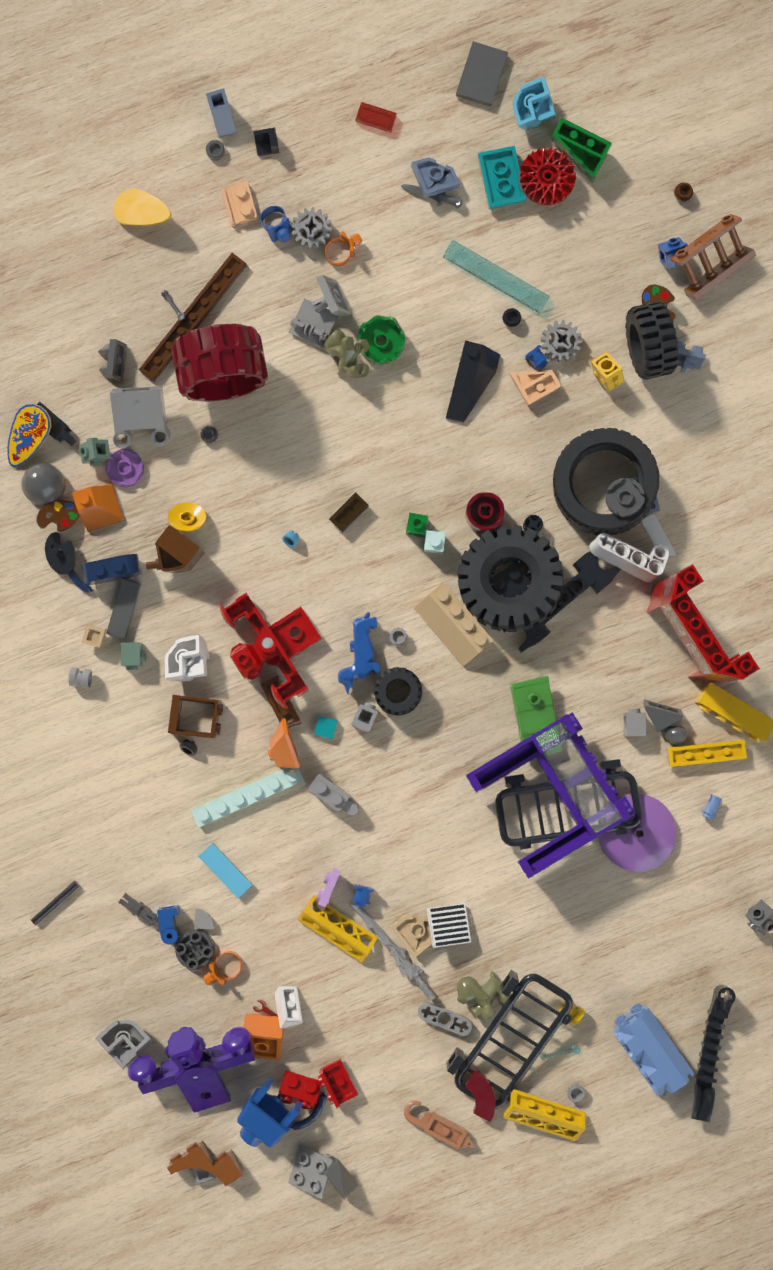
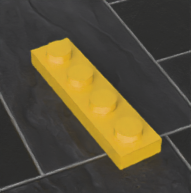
[667,739,747,767]

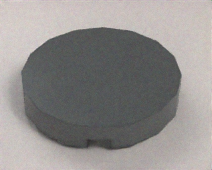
[605,478,645,517]

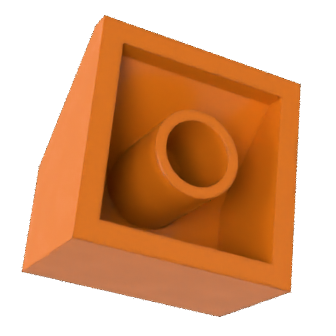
[243,1014,284,1060]

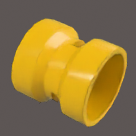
[558,1001,585,1026]

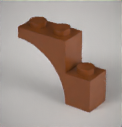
[167,1141,244,1187]

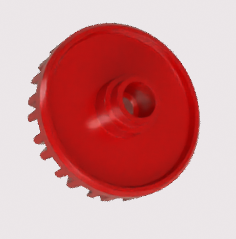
[519,147,576,206]

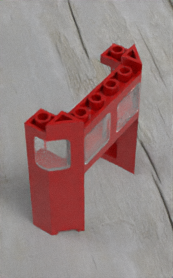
[647,564,760,683]

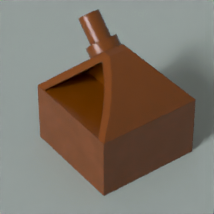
[146,525,205,573]

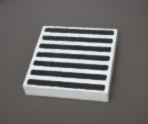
[427,903,471,948]

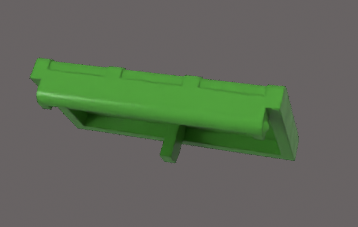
[510,675,563,755]

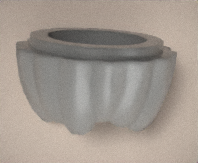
[389,628,408,646]
[567,1083,586,1103]

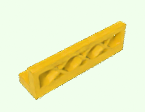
[297,895,378,963]
[504,1089,585,1141]

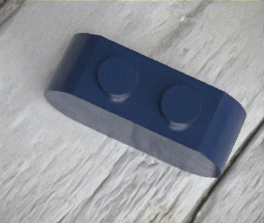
[81,554,142,585]

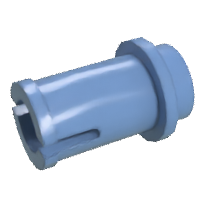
[702,794,722,821]

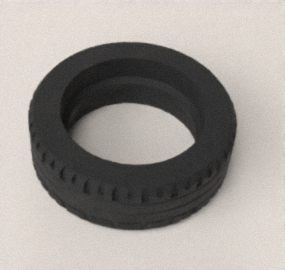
[553,428,660,535]

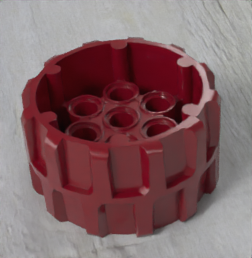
[171,323,268,402]

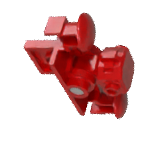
[220,592,322,709]

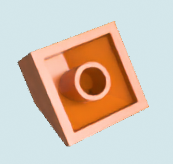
[72,484,124,532]
[268,718,300,768]

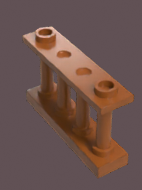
[670,214,757,300]

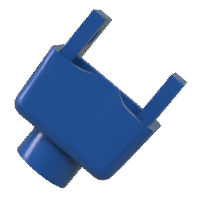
[237,1077,303,1148]

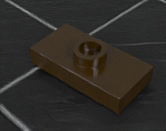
[329,492,369,533]

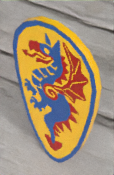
[7,404,51,467]

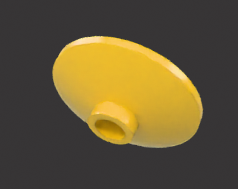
[168,502,206,532]

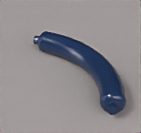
[68,569,93,593]
[290,1092,327,1130]

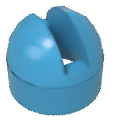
[282,531,299,548]

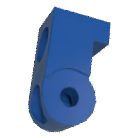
[157,905,180,945]

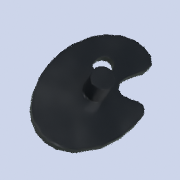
[45,532,76,575]

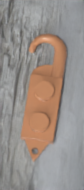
[404,1100,474,1150]

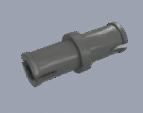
[118,892,157,925]

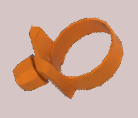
[325,231,362,266]
[203,951,242,986]

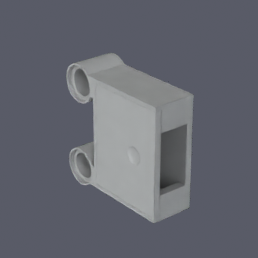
[110,386,171,448]

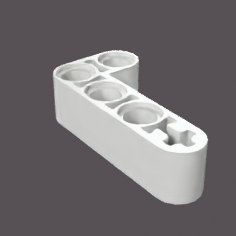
[589,533,669,582]

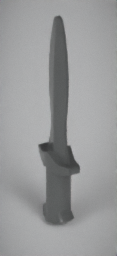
[401,184,462,209]

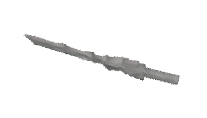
[349,903,436,1001]

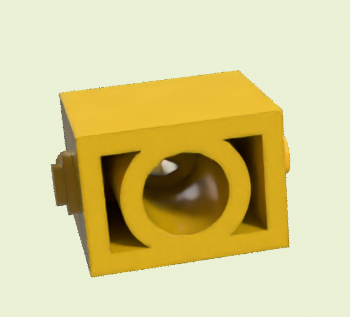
[591,352,624,392]

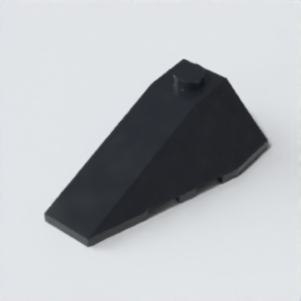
[446,340,501,423]

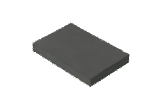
[456,41,508,107]

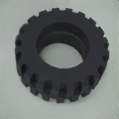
[625,301,678,380]

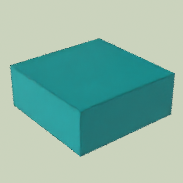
[314,716,337,739]

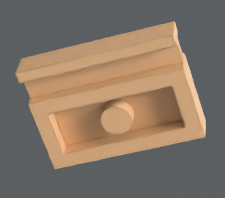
[221,181,258,226]

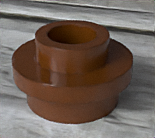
[674,182,693,202]

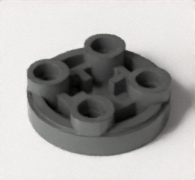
[175,929,215,970]

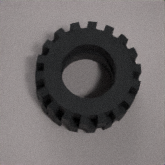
[374,667,423,716]

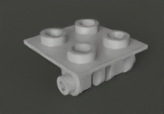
[289,298,338,348]
[288,1145,333,1199]

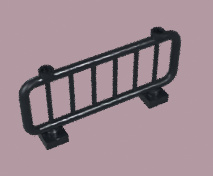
[495,759,642,850]
[446,970,573,1109]

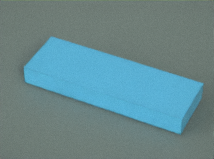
[198,843,253,899]

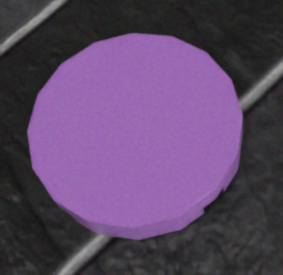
[105,449,144,487]

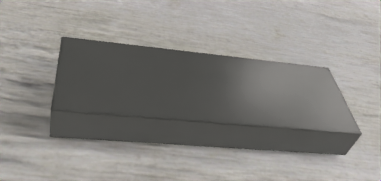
[106,579,141,639]

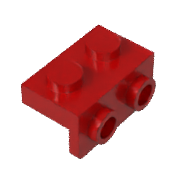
[318,1058,358,1108]
[277,1070,321,1110]

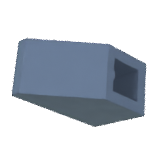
[206,88,237,138]

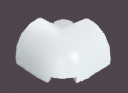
[165,635,210,681]

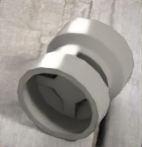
[69,667,92,688]

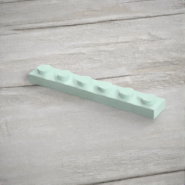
[191,768,305,828]

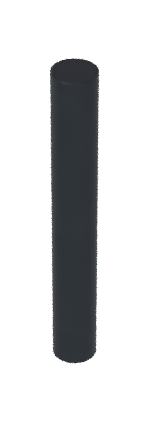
[31,880,80,925]

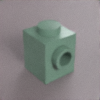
[121,642,146,670]

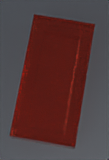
[355,102,397,133]

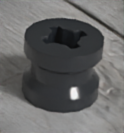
[523,515,543,534]

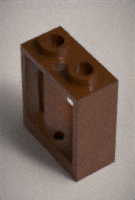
[168,695,223,738]

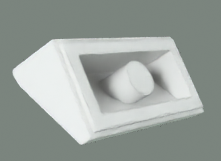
[275,986,303,1028]

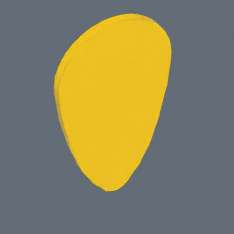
[113,188,172,226]

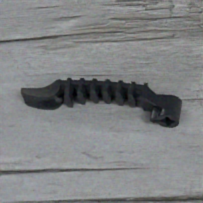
[691,984,736,1122]

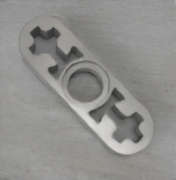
[418,1002,472,1036]

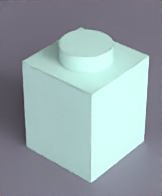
[424,530,446,554]

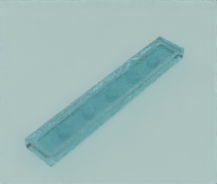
[443,240,550,314]

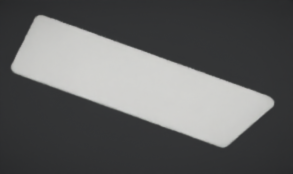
[641,513,676,556]

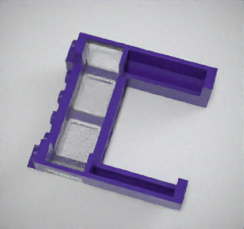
[466,712,636,879]

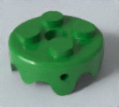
[358,315,405,365]

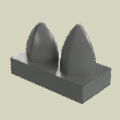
[98,339,127,382]

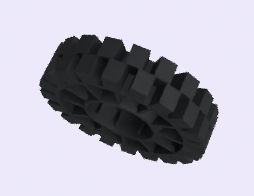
[458,525,563,632]

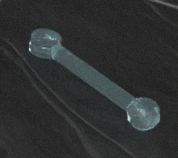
[540,1045,580,1061]

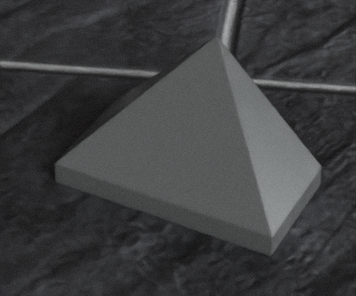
[643,699,683,732]
[323,1158,358,1200]

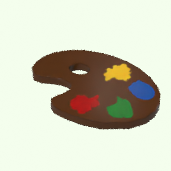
[642,284,676,321]
[36,500,79,532]

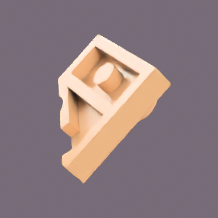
[510,370,561,406]

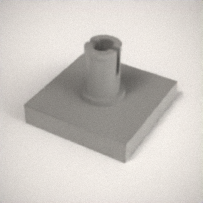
[312,275,352,318]

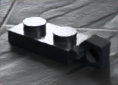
[37,401,77,446]

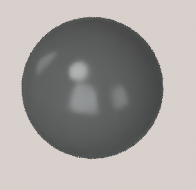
[21,463,65,506]

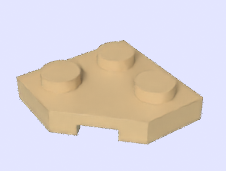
[390,914,432,958]

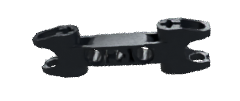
[501,551,622,653]

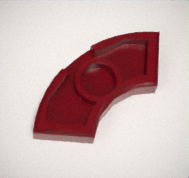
[465,1069,496,1122]

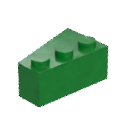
[552,117,612,183]

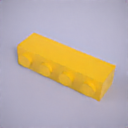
[695,682,773,743]

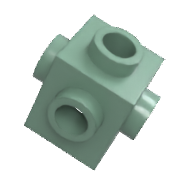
[79,438,111,466]

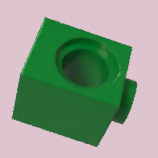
[406,512,428,537]

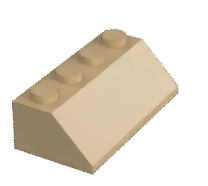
[414,582,494,666]

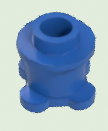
[525,345,549,370]
[352,884,374,907]

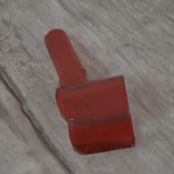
[253,1000,278,1017]

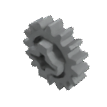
[291,207,332,250]
[540,320,582,362]

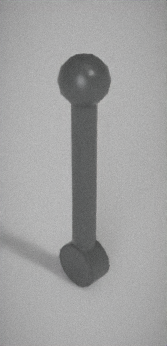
[161,290,185,321]

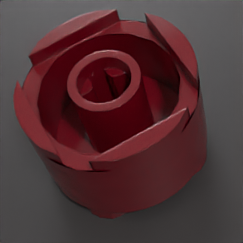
[465,492,505,533]

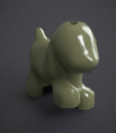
[324,329,369,378]
[457,971,511,1021]

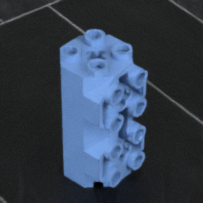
[613,1003,694,1096]

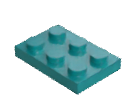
[478,146,526,210]

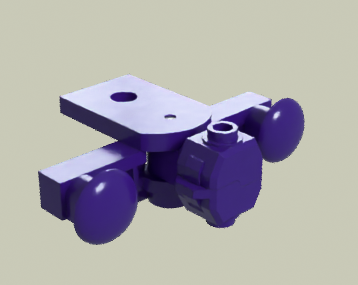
[128,1027,255,1113]

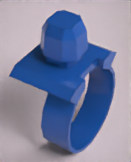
[260,206,293,242]

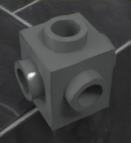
[745,899,773,935]

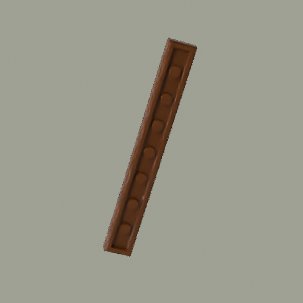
[138,253,247,382]

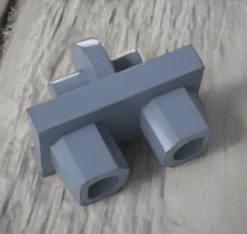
[677,341,706,373]

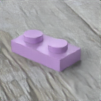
[316,868,341,910]

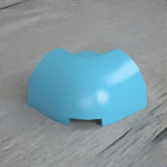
[513,77,556,129]

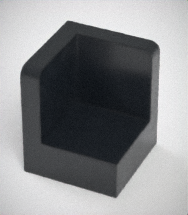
[253,127,280,156]

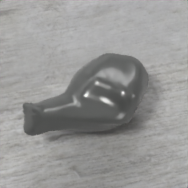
[660,726,687,744]

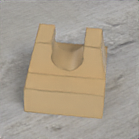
[81,624,107,648]

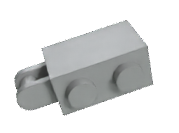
[307,773,358,816]

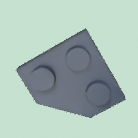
[411,157,460,198]

